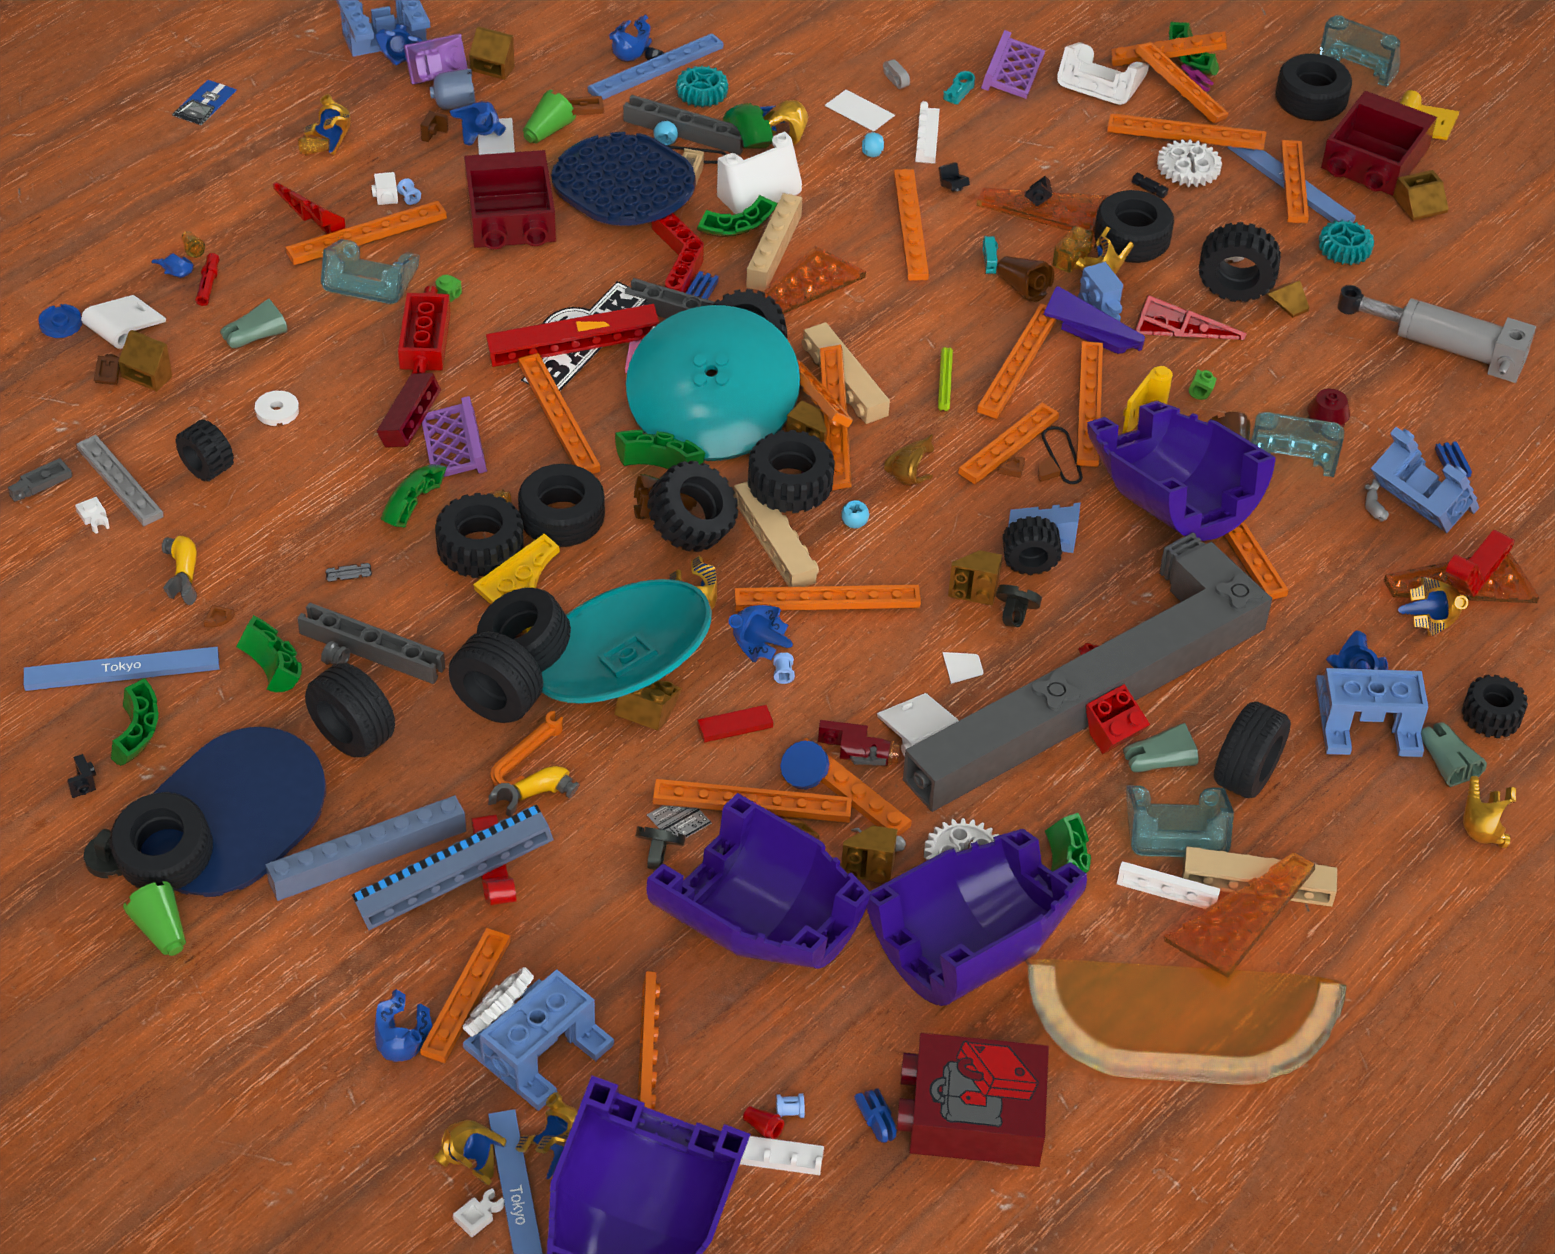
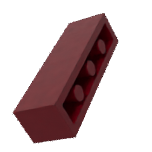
[377,373,441,448]

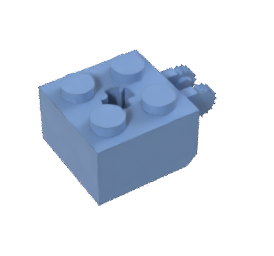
[1078,262,1123,321]

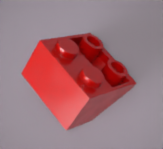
[1086,684,1150,754]

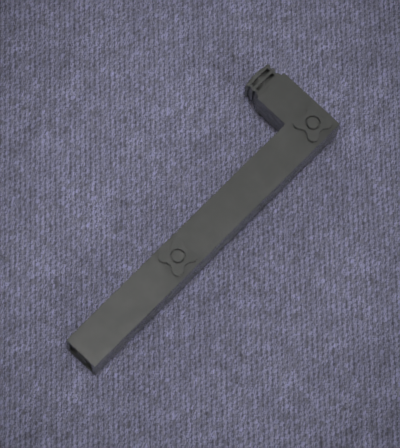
[903,533,1272,812]

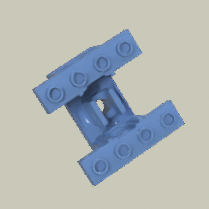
[336,0,430,57]
[1371,427,1479,533]
[1315,668,1429,757]
[463,969,614,1111]

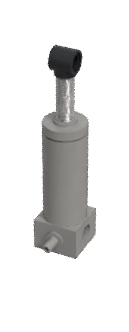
[1337,285,1536,383]

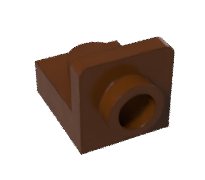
[421,111,448,142]
[94,354,120,385]

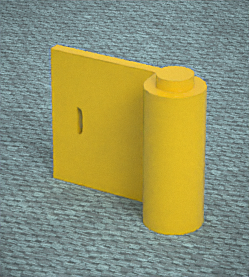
[1399,90,1459,140]
[1122,366,1173,434]

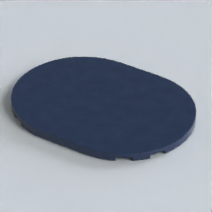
[551,132,696,226]
[140,727,326,897]

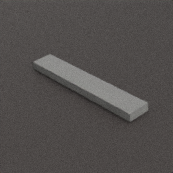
[76,435,164,526]

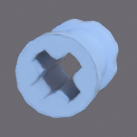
[397,178,421,205]
[773,653,795,684]
[776,1093,805,1118]

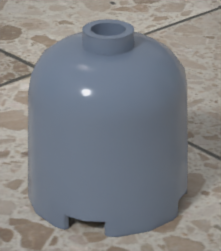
[430,69,475,110]

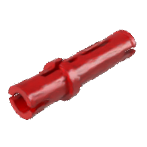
[195,253,220,306]

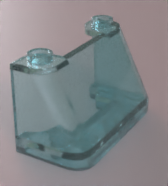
[1319,15,1401,87]
[321,239,420,304]
[1249,412,1344,477]
[1126,785,1234,857]

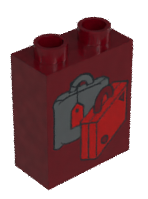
[897,1033,1049,1167]

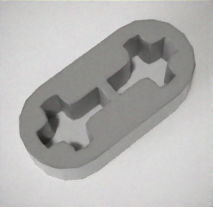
[883,59,910,89]

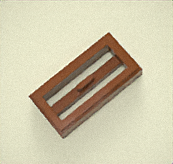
[566,96,604,115]

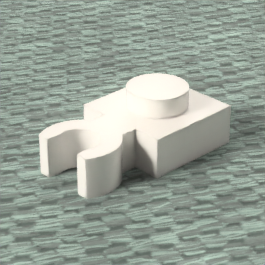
[75,497,110,533]
[453,1189,504,1237]

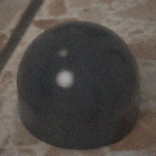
[645,46,664,60]

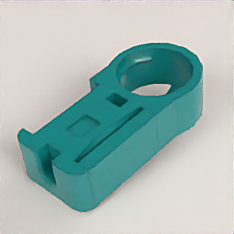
[943,71,975,105]
[983,236,998,274]

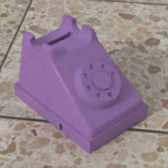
[403,33,468,84]

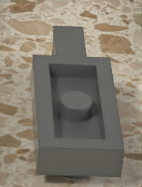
[8,458,72,502]

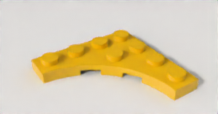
[473,534,560,634]

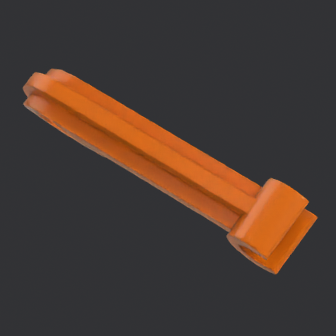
[490,711,563,786]

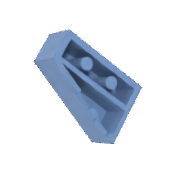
[1008,502,1081,553]

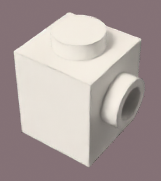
[371,172,398,205]

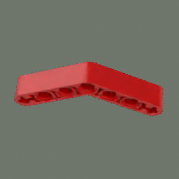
[651,213,704,293]
[1446,529,1515,597]
[471,814,516,906]

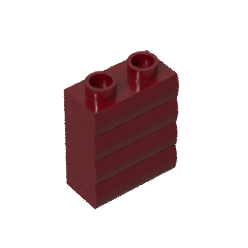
[1321,90,1437,196]
[464,150,556,250]

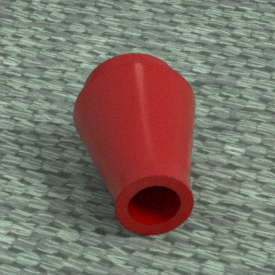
[743,1106,784,1139]

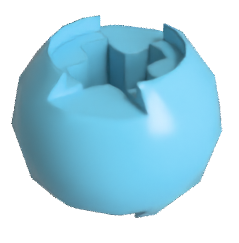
[653,121,678,145]
[862,132,884,158]
[841,500,870,529]

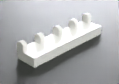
[915,101,940,163]
[1117,861,1220,912]
[740,1136,824,1175]

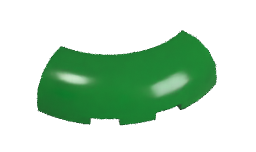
[1169,22,1220,76]
[723,103,773,149]
[697,195,778,236]
[615,430,705,469]
[380,464,447,528]
[236,615,302,692]
[111,678,159,766]
[1044,813,1091,873]

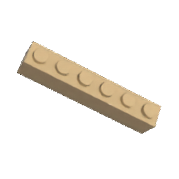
[746,193,802,292]
[802,322,890,424]
[734,481,819,587]
[1182,847,1337,907]

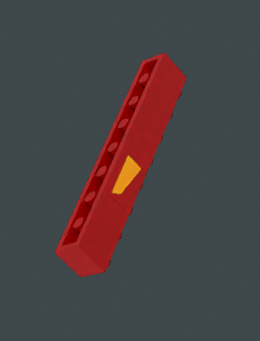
[486,304,659,367]

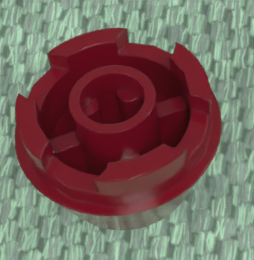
[1307,388,1351,431]

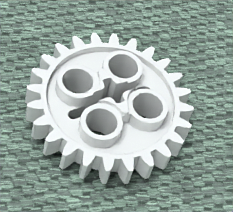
[1157,139,1222,187]
[924,818,999,861]
[462,967,534,1037]

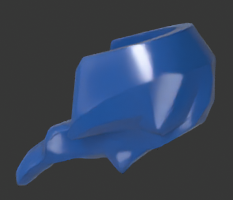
[151,253,194,278]

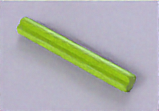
[938,347,953,411]

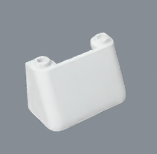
[1057,42,1149,105]
[717,132,802,214]

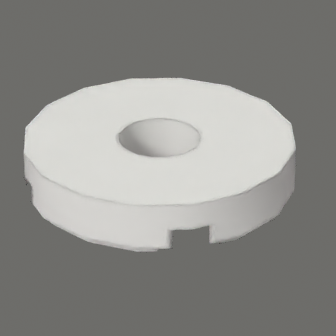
[255,391,299,426]

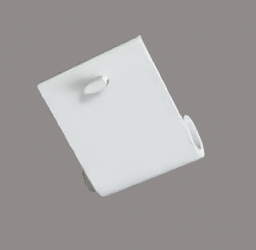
[82,295,166,349]
[877,693,959,756]

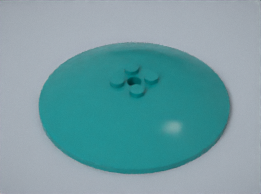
[626,305,800,461]
[542,579,712,703]

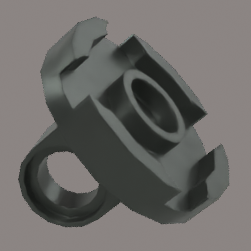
[995,585,1042,627]
[635,826,686,870]
[83,828,123,879]

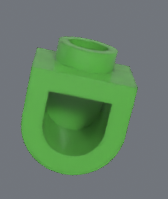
[436,275,462,303]
[1189,369,1217,400]

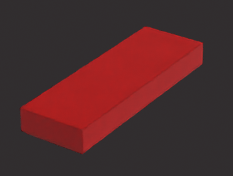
[697,705,774,743]

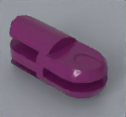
[1181,64,1214,92]

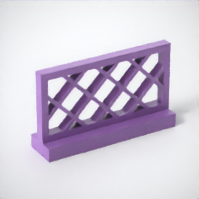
[981,30,1045,99]
[422,396,487,477]

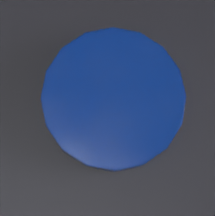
[38,304,82,338]
[780,741,829,790]

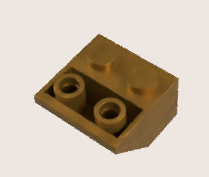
[469,26,515,80]
[1393,170,1449,221]
[118,330,172,392]
[786,400,827,444]
[948,550,1002,606]
[614,680,682,731]
[841,825,898,883]

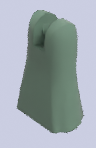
[220,299,287,349]
[1421,722,1487,787]
[1123,723,1199,772]

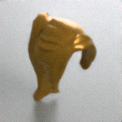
[883,434,934,485]

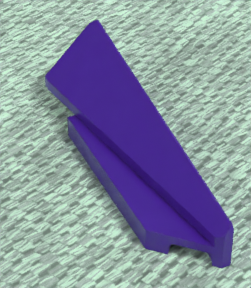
[1044,286,1145,354]

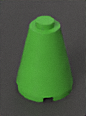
[523,90,576,143]
[123,881,186,956]

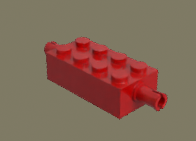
[398,286,451,374]

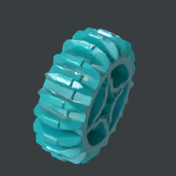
[676,65,729,108]
[1318,219,1374,266]

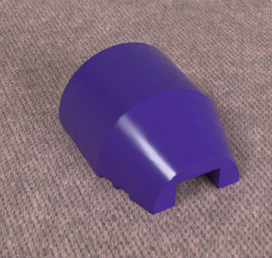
[1087,401,1276,541]
[646,793,871,969]
[866,829,1087,1006]
[547,1076,751,1254]

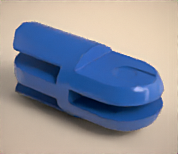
[854,1088,897,1143]

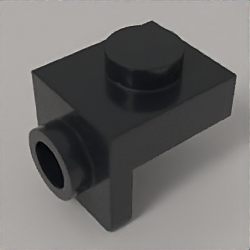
[939,162,970,192]
[1025,176,1053,206]
[67,754,96,798]

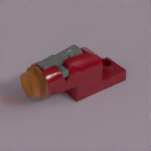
[818,720,900,766]

